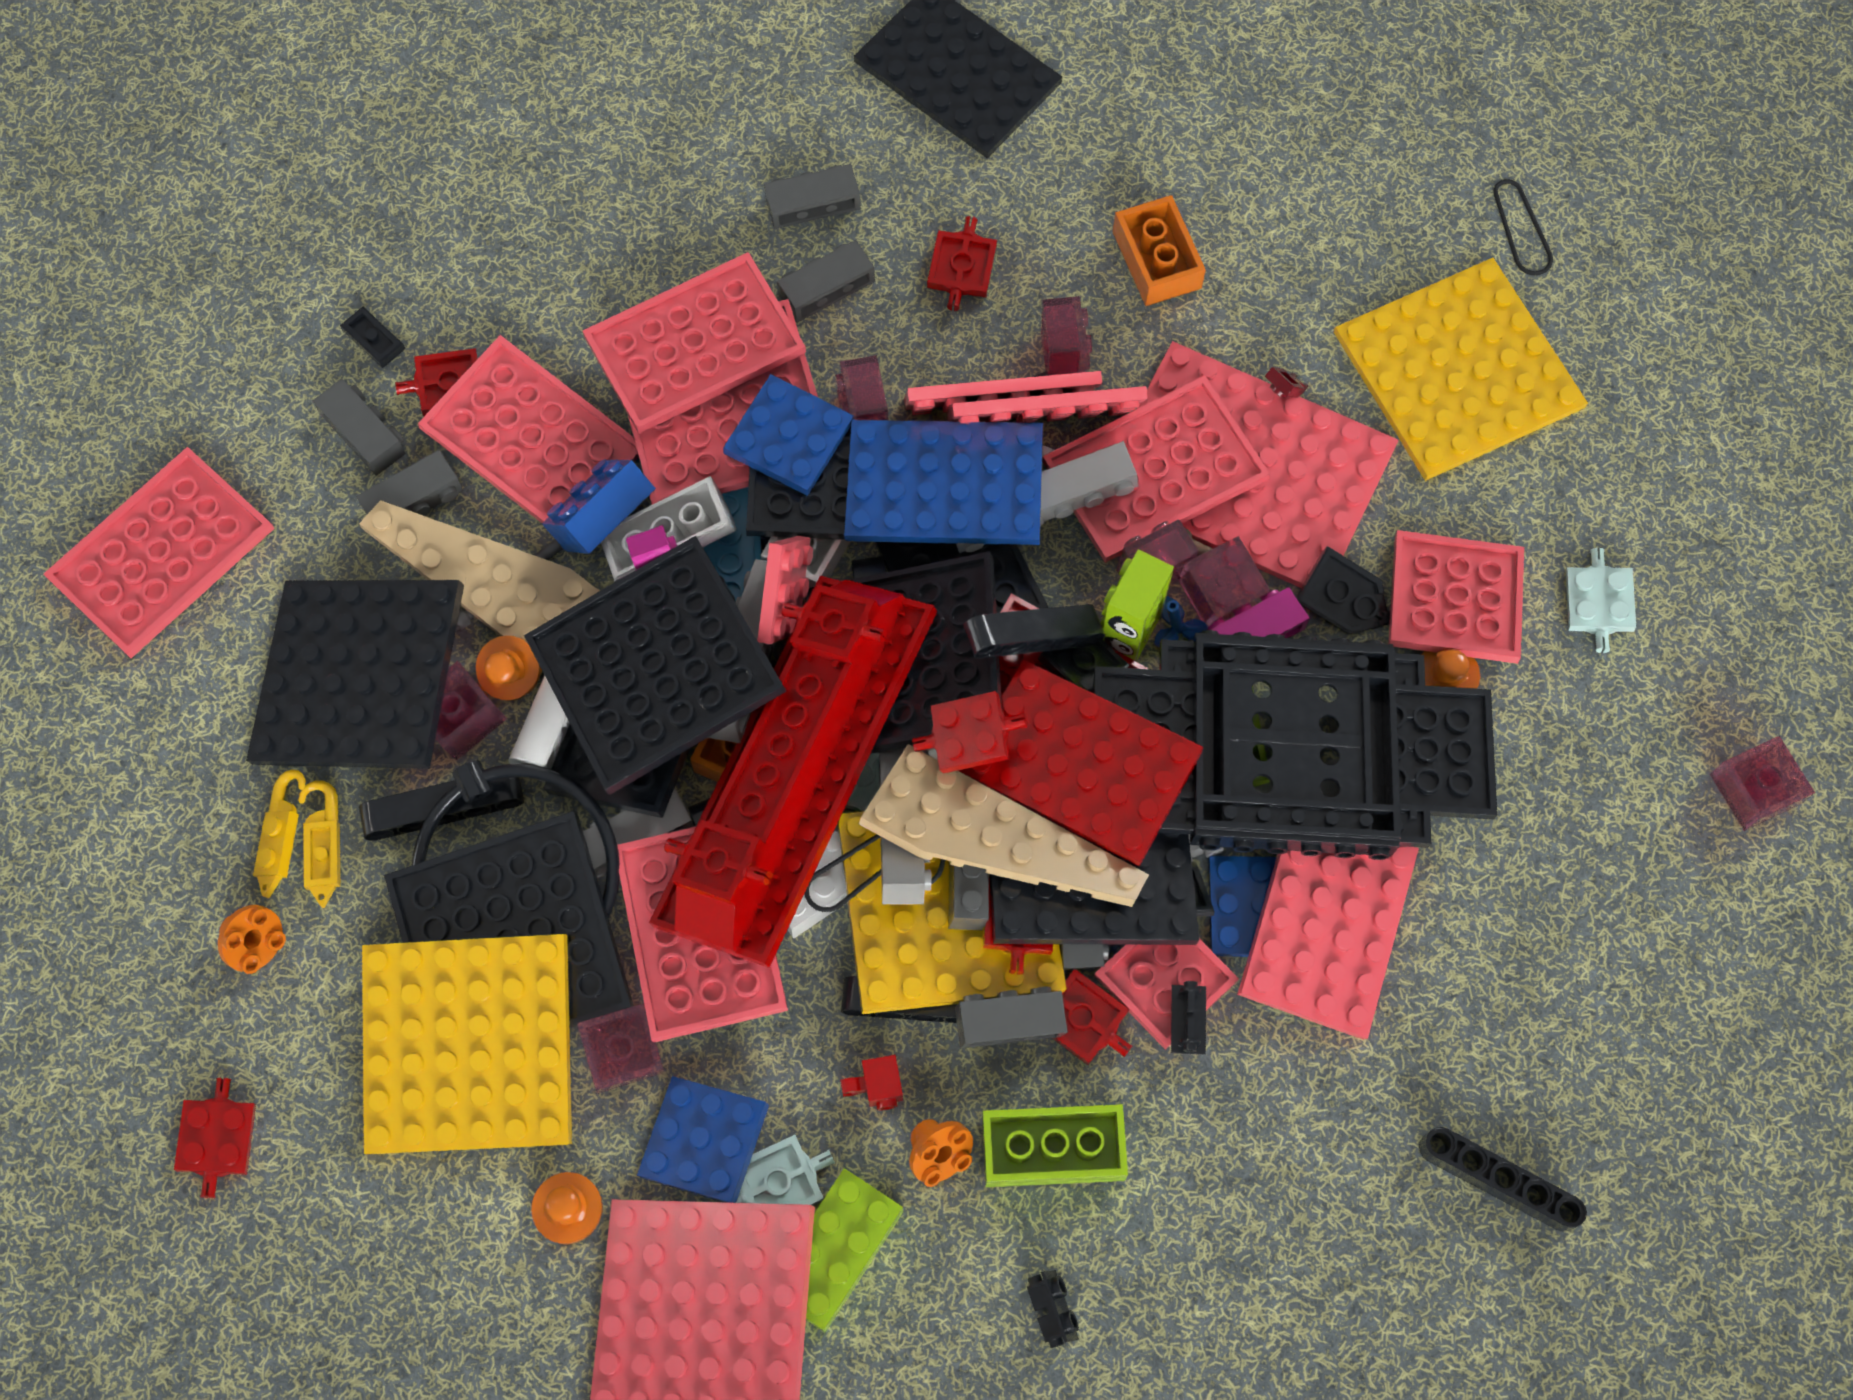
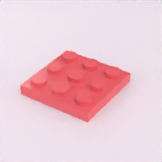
[757,536,813,644]
[1094,938,1239,1050]

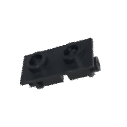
[1171,981,1206,1055]
[1027,1270,1079,1349]

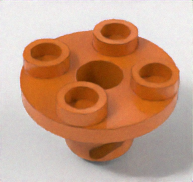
[476,636,542,700]
[1421,649,1480,689]
[218,905,286,974]
[909,1119,973,1187]
[531,1172,603,1245]

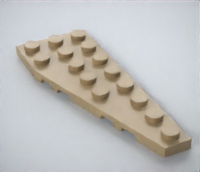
[359,500,599,640]
[859,744,1149,907]

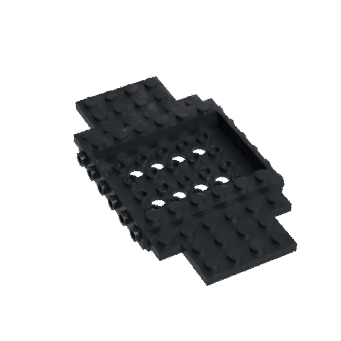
[1093,630,1497,860]

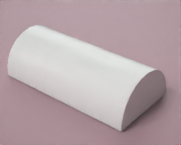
[601,476,736,582]
[508,675,570,782]

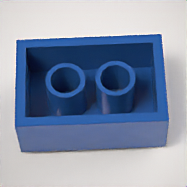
[542,459,656,554]

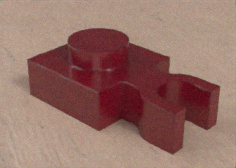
[1264,367,1309,398]

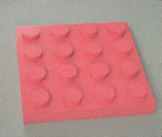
[1388,530,1524,664]

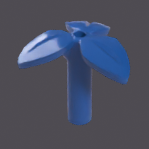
[1154,596,1208,647]

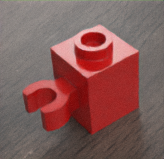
[840,1054,903,1111]

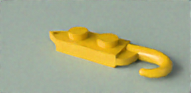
[253,769,306,899]
[298,780,341,908]

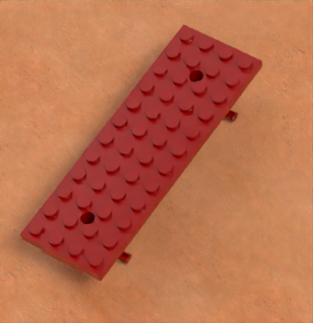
[649,576,937,968]

